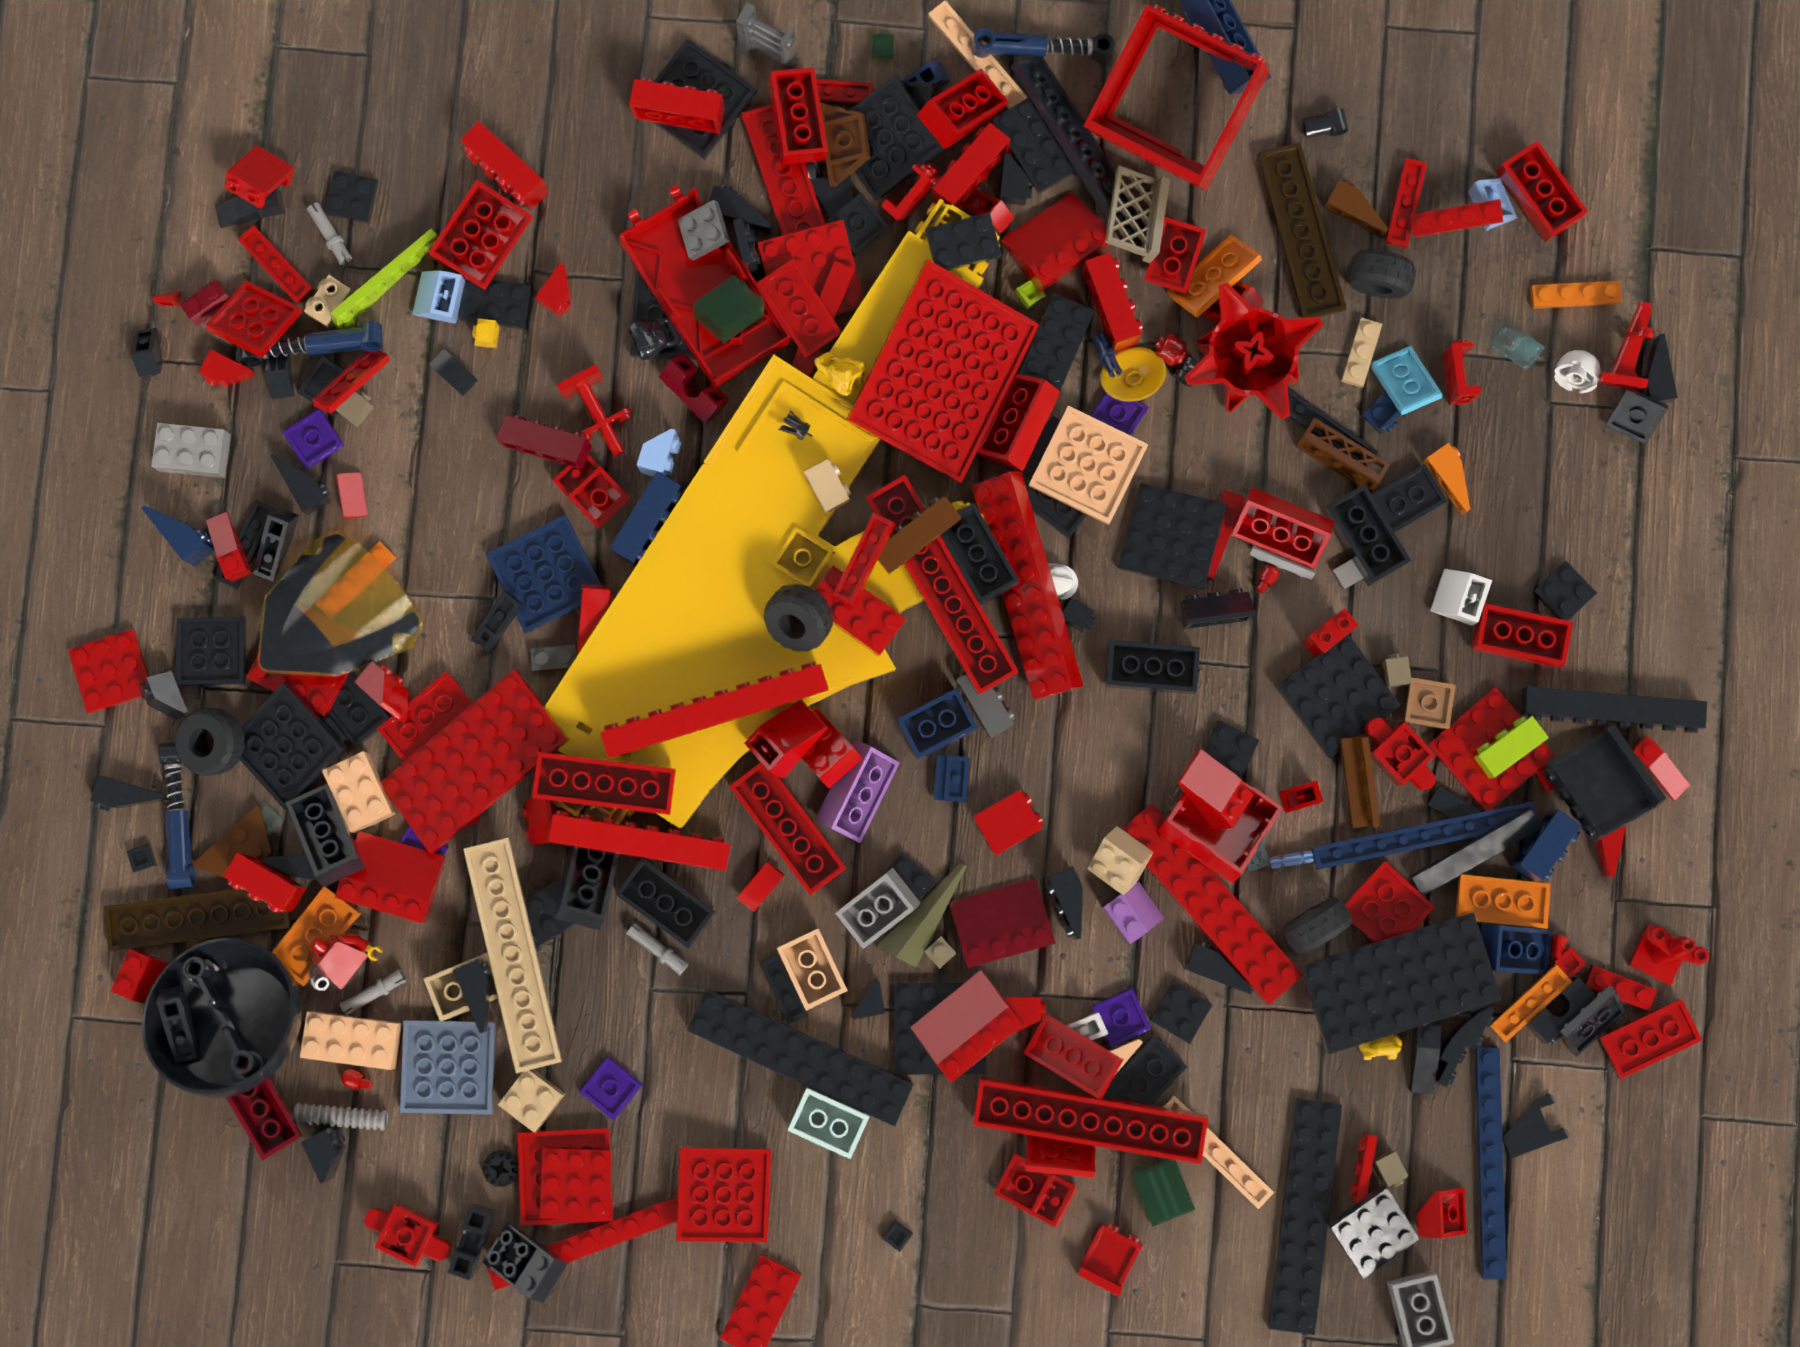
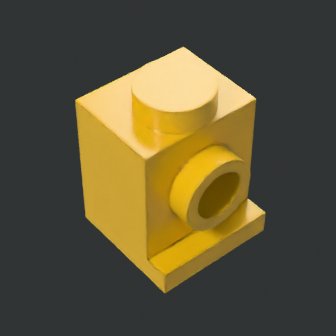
[473,319,500,348]

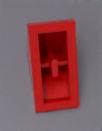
[1279,780,1324,813]

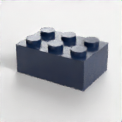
[897,688,978,761]
[1510,810,1582,882]

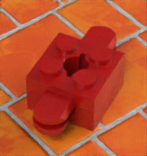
[1365,718,1436,790]
[364,1202,451,1267]

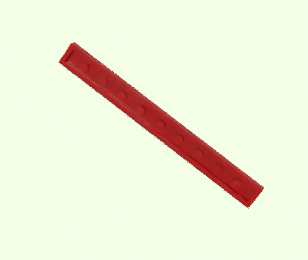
[488,1196,677,1291]

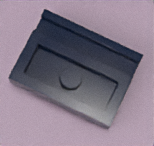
[934,755,970,803]

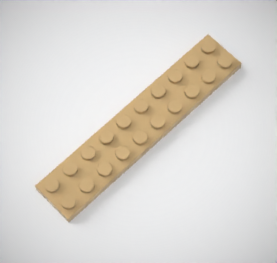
[464,838,562,1073]

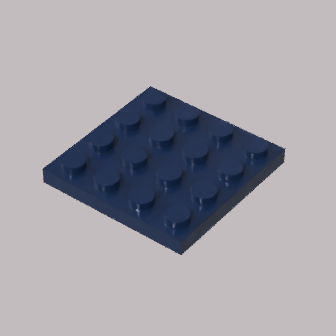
[486,515,602,634]

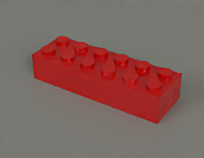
[532,751,676,815]
[729,763,847,896]

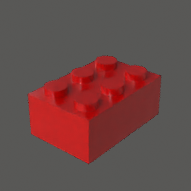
[801,706,862,789]
[223,853,307,913]

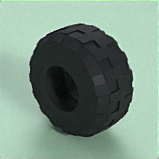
[1347,250,1416,299]
[763,584,833,651]
[175,708,245,776]
[1283,897,1352,955]

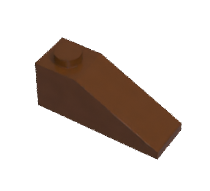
[1324,179,1388,238]

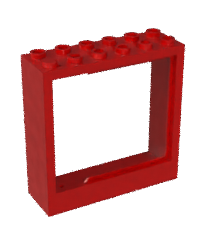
[1084,4,1270,191]

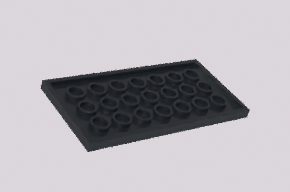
[1300,912,1502,1054]

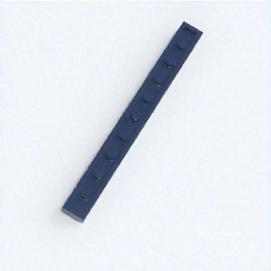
[1312,801,1539,870]
[1475,1047,1507,1279]

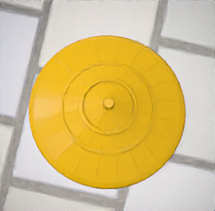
[1100,347,1166,402]

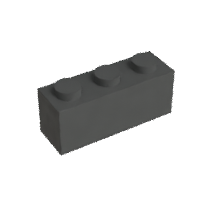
[956,674,1015,739]

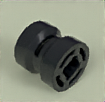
[1173,356,1199,387]

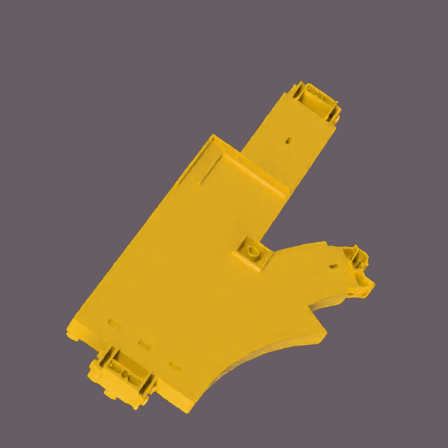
[545,199,1001,828]

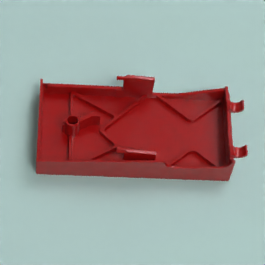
[619,185,791,388]

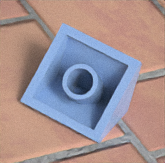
[1468,178,1517,231]

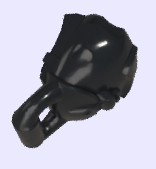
[628,318,681,360]

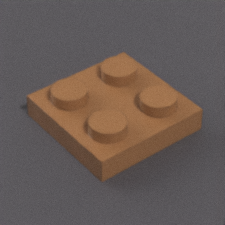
[1403,677,1456,729]

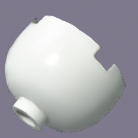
[1554,350,1601,393]

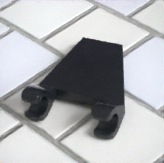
[806,162,853,218]
[1502,1094,1569,1159]

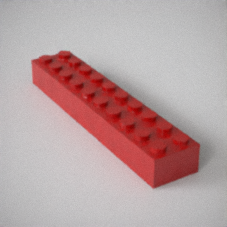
[972,472,1084,700]
[866,475,1019,695]
[600,661,829,759]
[1122,803,1302,1005]
[973,1076,1209,1164]

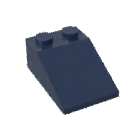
[141,506,215,567]
[1481,923,1553,974]

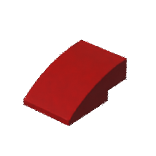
[552,455,631,529]
[993,1153,1079,1228]

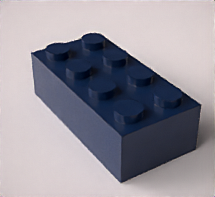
[610,471,684,567]

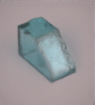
[1490,327,1545,370]

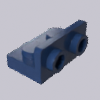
[1362,392,1409,434]

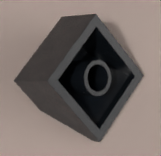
[301,1126,346,1184]

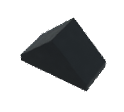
[264,353,295,399]
[850,979,885,1019]

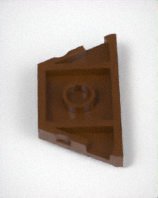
[820,102,870,187]
[193,805,274,878]

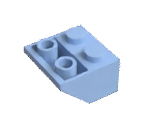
[412,270,465,324]
[637,429,681,477]

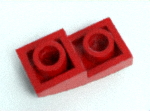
[736,860,785,912]

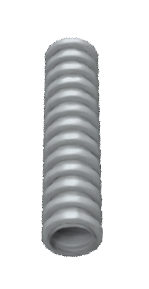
[293,1103,388,1131]

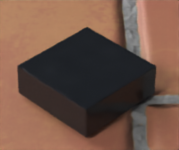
[127,844,157,873]
[881,1219,913,1252]

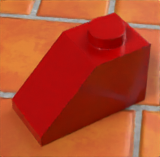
[962,190,1015,234]
[535,262,572,318]
[198,349,255,387]

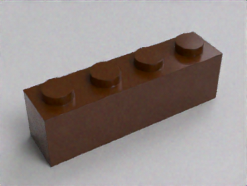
[878,496,962,575]

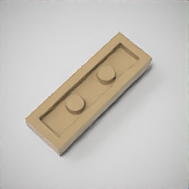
[1341,317,1382,388]

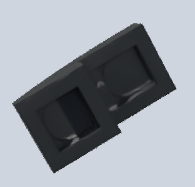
[429,349,478,396]

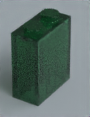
[693,275,764,344]
[1130,1157,1195,1226]

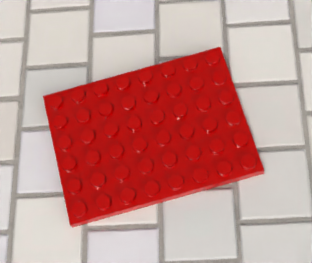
[846,260,1040,483]

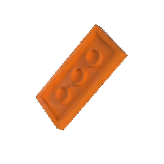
[1167,234,1262,318]
[1456,874,1551,929]
[272,886,361,986]

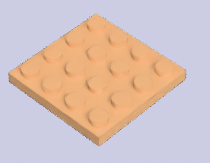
[1029,406,1148,525]

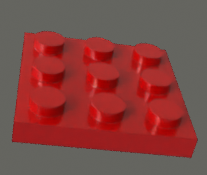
[205,280,302,358]
[68,629,149,714]
[1344,861,1435,943]
[540,1148,612,1220]

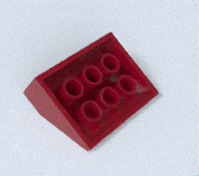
[949,878,1056,968]

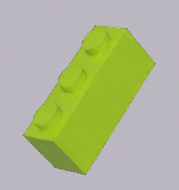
[1474,716,1549,779]

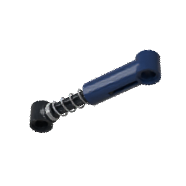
[971,28,1115,62]
[240,321,383,367]
[158,742,196,889]

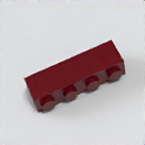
[496,415,592,470]

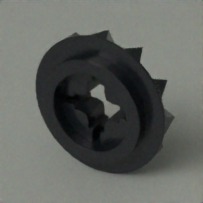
[482,1150,519,1187]

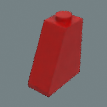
[1004,997,1045,1034]

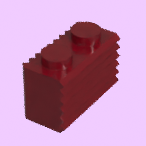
[180,279,231,327]

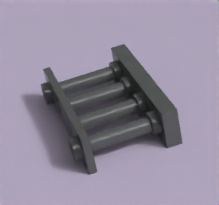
[736,2,799,70]

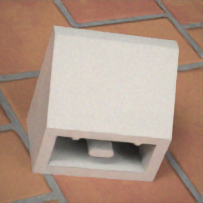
[1430,569,1492,626]

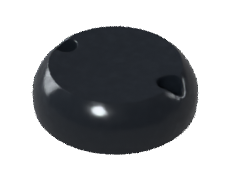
[142,938,302,1098]

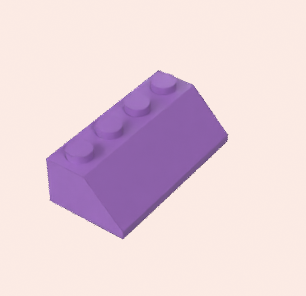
[814,740,900,843]

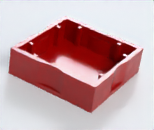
[1158,760,1283,884]

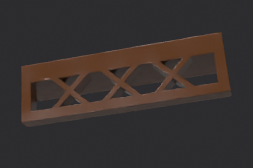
[1296,418,1390,493]
[1339,735,1380,828]

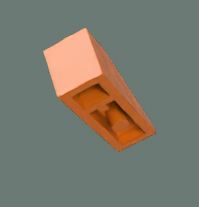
[1423,443,1470,515]

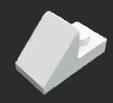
[1066,1013,1108,1040]

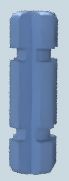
[1269,850,1314,869]

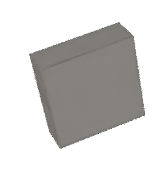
[1332,559,1364,590]

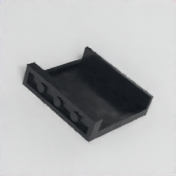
[1542,724,1667,843]

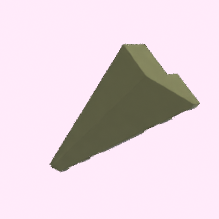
[877,863,967,967]

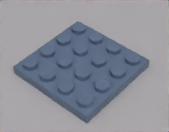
[400,1020,496,1114]

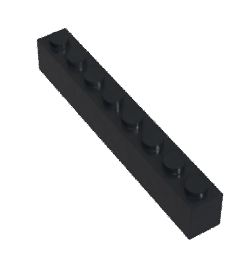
[1521,686,1707,733]

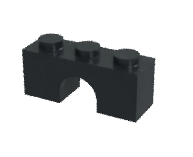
[1526,977,1596,1044]
[447,1203,495,1280]

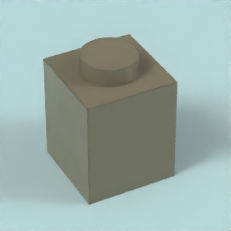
[336,391,374,428]
[1382,654,1412,688]
[924,936,956,969]
[1373,1150,1409,1188]

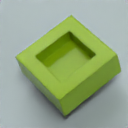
[1015,280,1046,309]

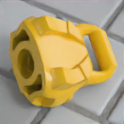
[815,352,867,396]
[1358,1034,1402,1060]

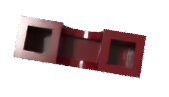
[659,353,729,424]

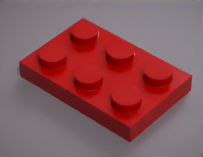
[1025,1135,1096,1178]

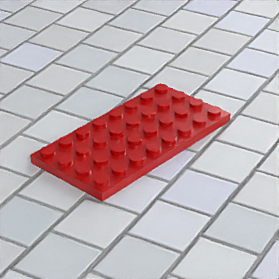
[381,669,569,854]

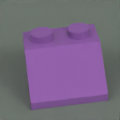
[1102,881,1165,944]

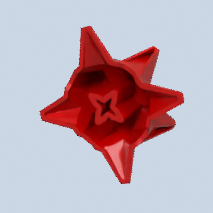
[1184,282,1323,420]

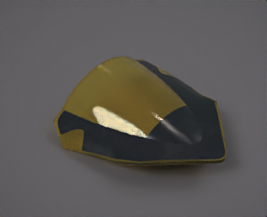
[258,531,424,677]

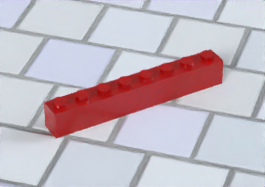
[544,810,731,871]

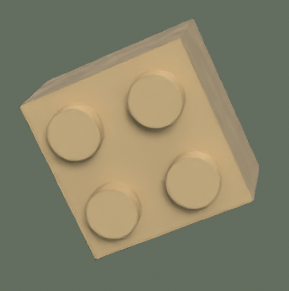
[1087,826,1154,896]
[498,1069,565,1133]

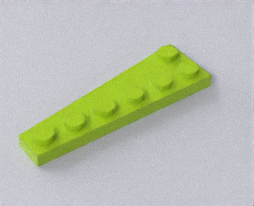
[330,229,438,330]

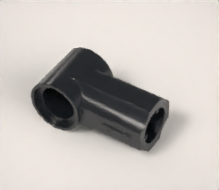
[1302,108,1349,138]

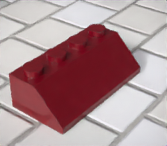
[226,1078,303,1161]

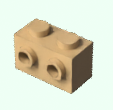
[304,275,354,330]
[804,459,851,514]

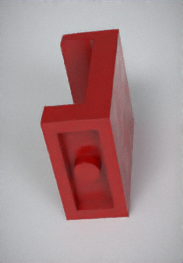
[224,145,294,209]
[881,163,939,220]
[1442,339,1481,405]
[1301,608,1358,658]
[973,790,1044,856]
[1076,1222,1144,1297]

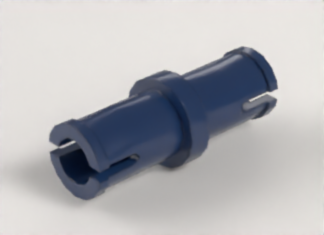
[1092,333,1122,378]

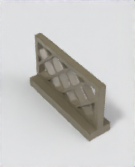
[1105,166,1170,263]

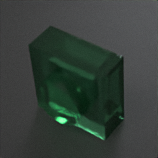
[872,34,894,58]

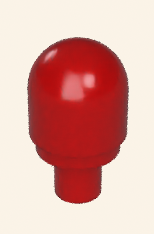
[1256,564,1279,594]
[341,1069,373,1090]

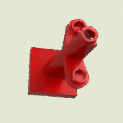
[1597,302,1654,390]
[557,364,632,457]
[1628,924,1709,986]

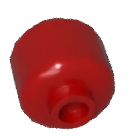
[1154,333,1188,366]

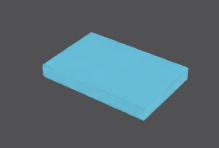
[1371,346,1442,415]

